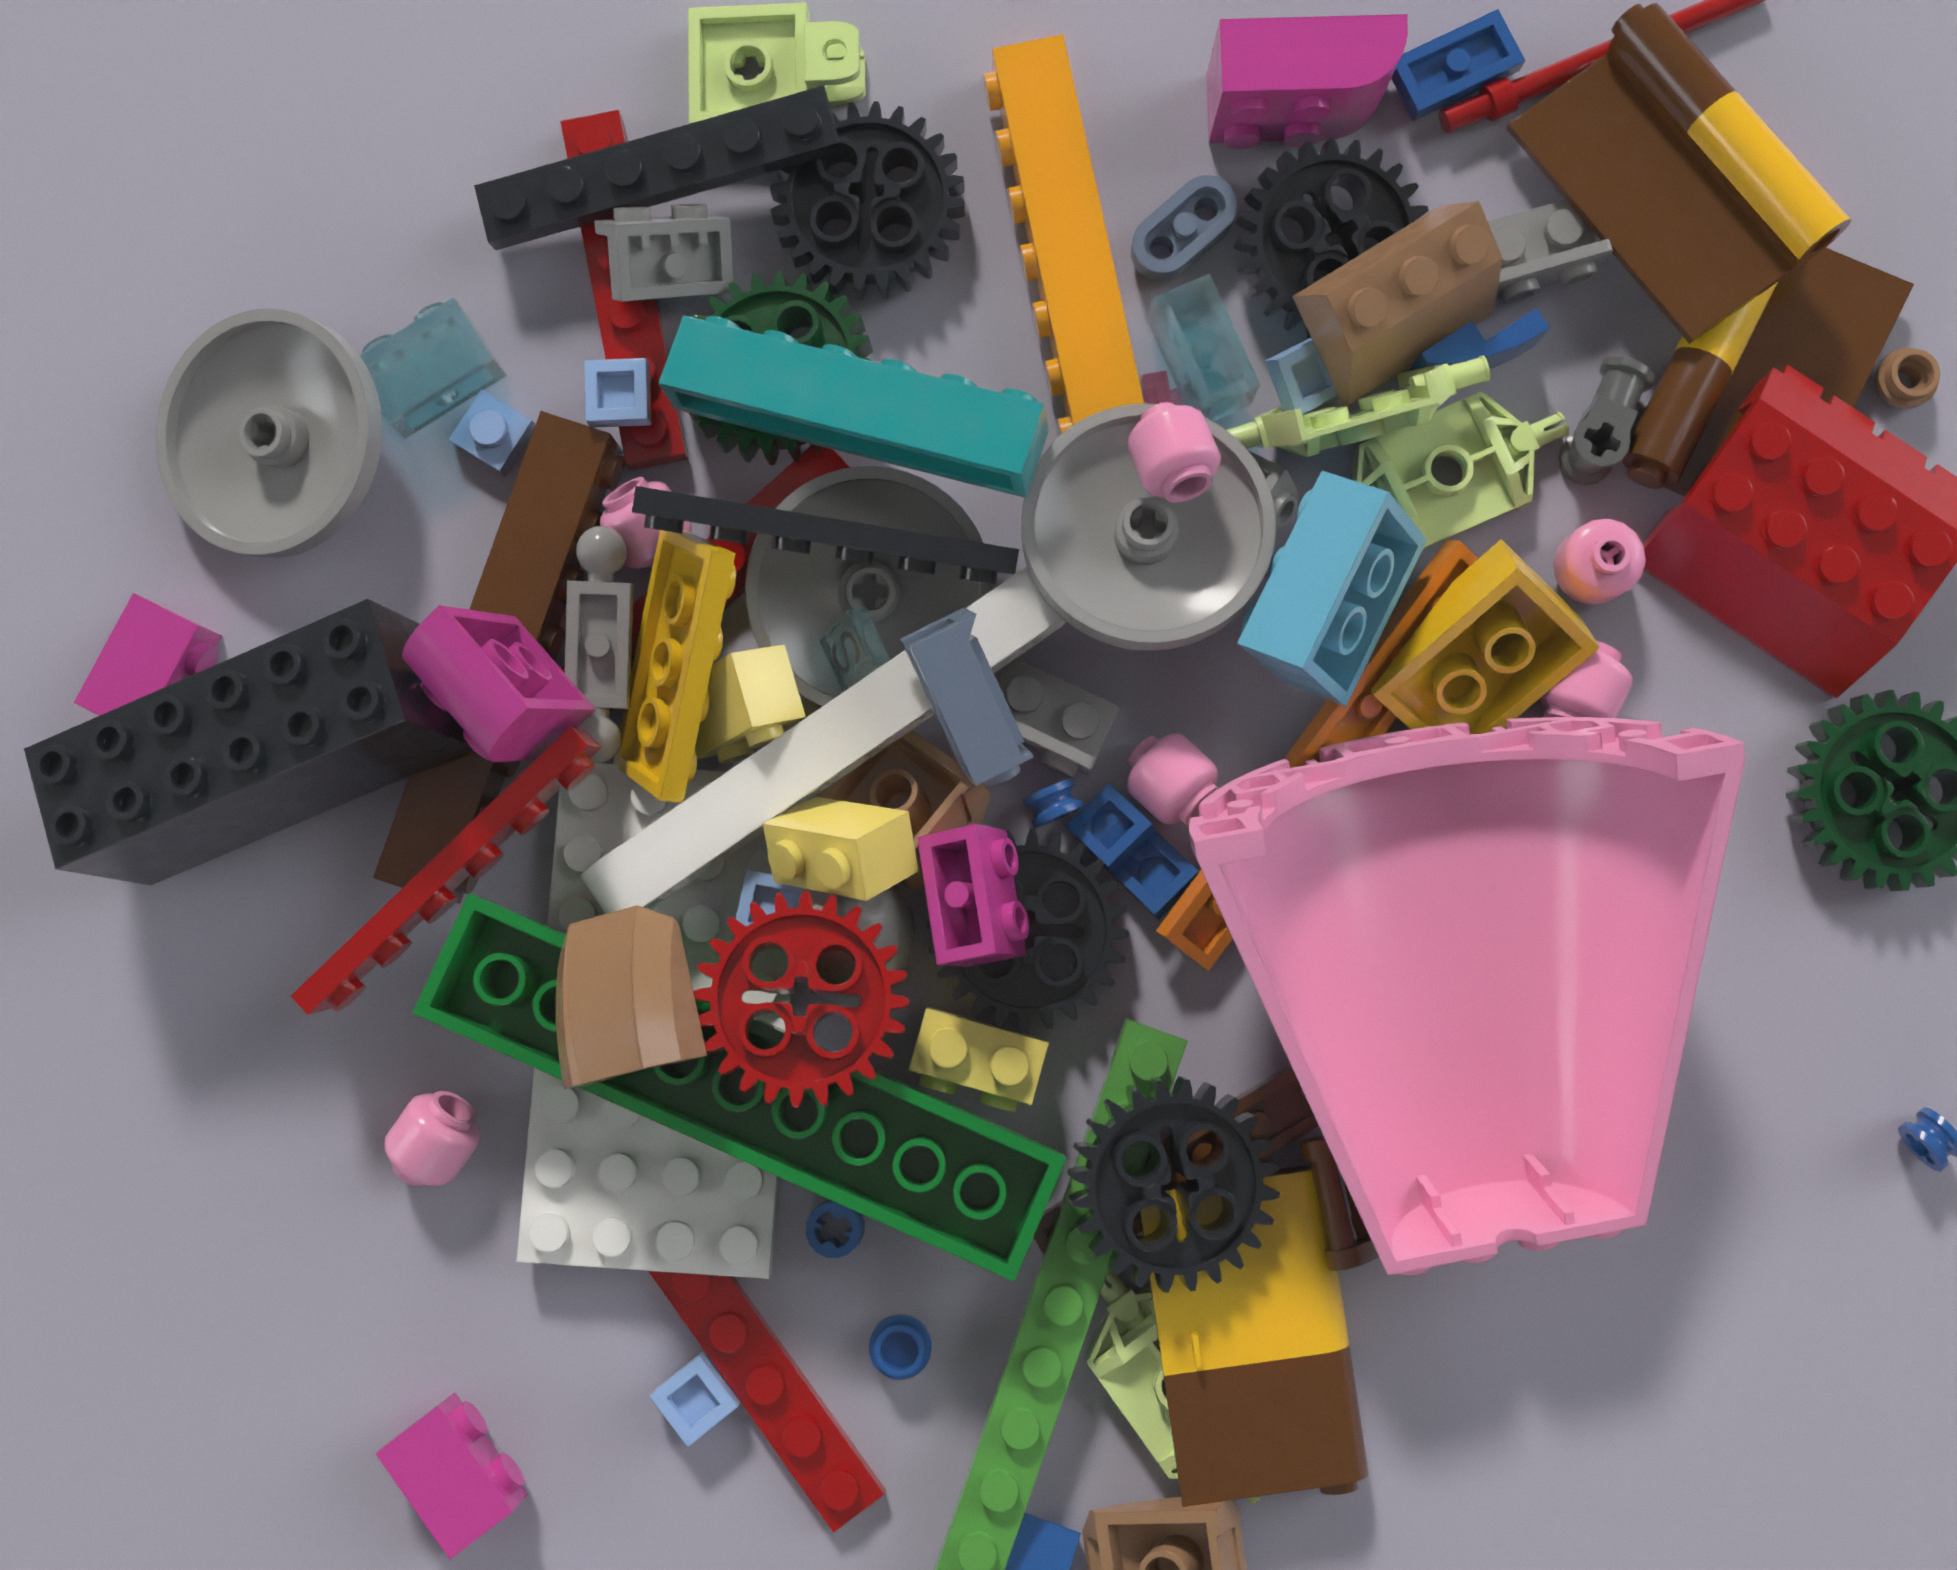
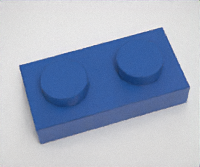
[1391,9,1526,121]

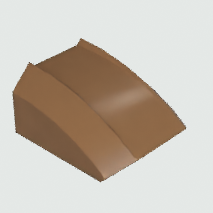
[815,730,991,891]
[556,905,707,1089]
[1082,1497,1247,1570]

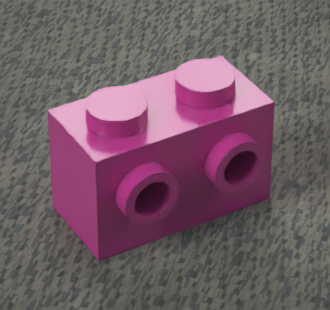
[917,824,1029,967]

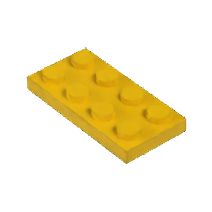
[613,529,736,803]

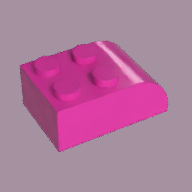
[1206,14,1408,149]
[402,605,596,762]

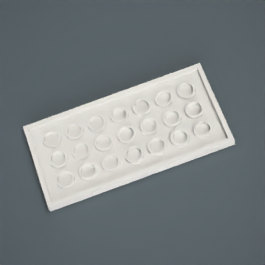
[516,763,793,1279]

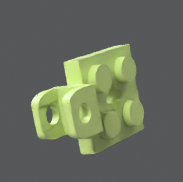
[688,2,866,124]

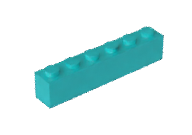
[659,315,1049,498]

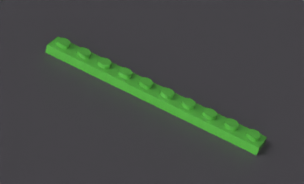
[933,1018,1188,1570]

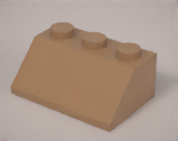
[1292,201,1503,406]

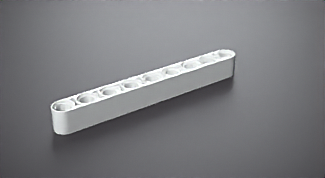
[581,567,1067,914]

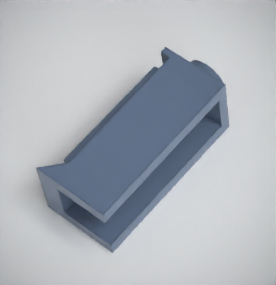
[900,608,1033,787]

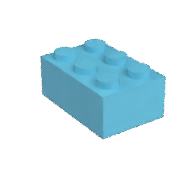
[1237,471,1427,707]

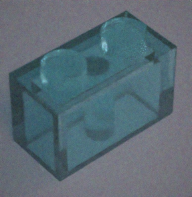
[1147,273,1260,422]
[360,297,507,439]

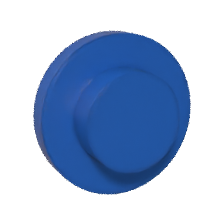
[869,1314,932,1380]

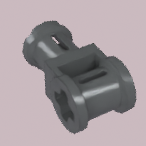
[1558,356,1656,485]

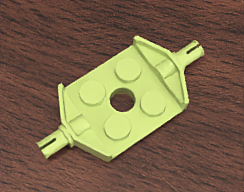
[1226,355,1490,457]
[1352,392,1569,549]
[1085,1268,1264,1504]

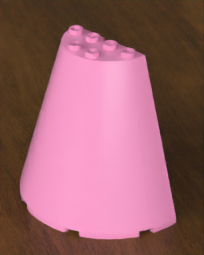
[1189,717,1745,1275]

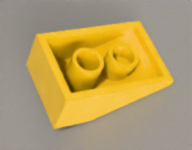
[1371,539,1600,735]

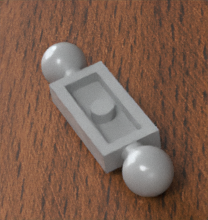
[565,526,634,763]

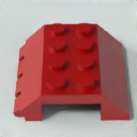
[1643,365,1957,698]

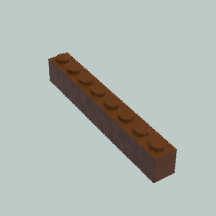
[373,411,624,904]

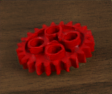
[693,890,909,1108]

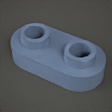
[1131,175,1238,281]

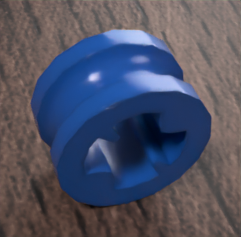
[1022,778,1084,828]
[1898,1107,1957,1172]
[805,1200,865,1259]

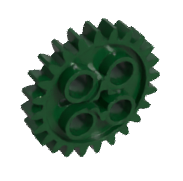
[689,270,874,465]
[1786,690,1957,892]

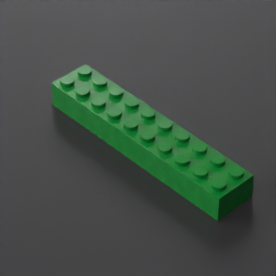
[412,893,1067,1282]

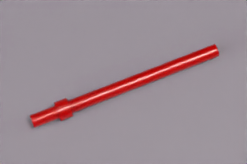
[1439,0,1766,134]

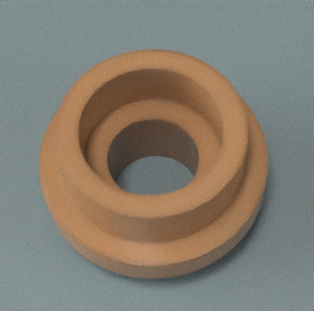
[1875,348,1940,409]

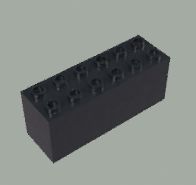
[24,599,473,885]

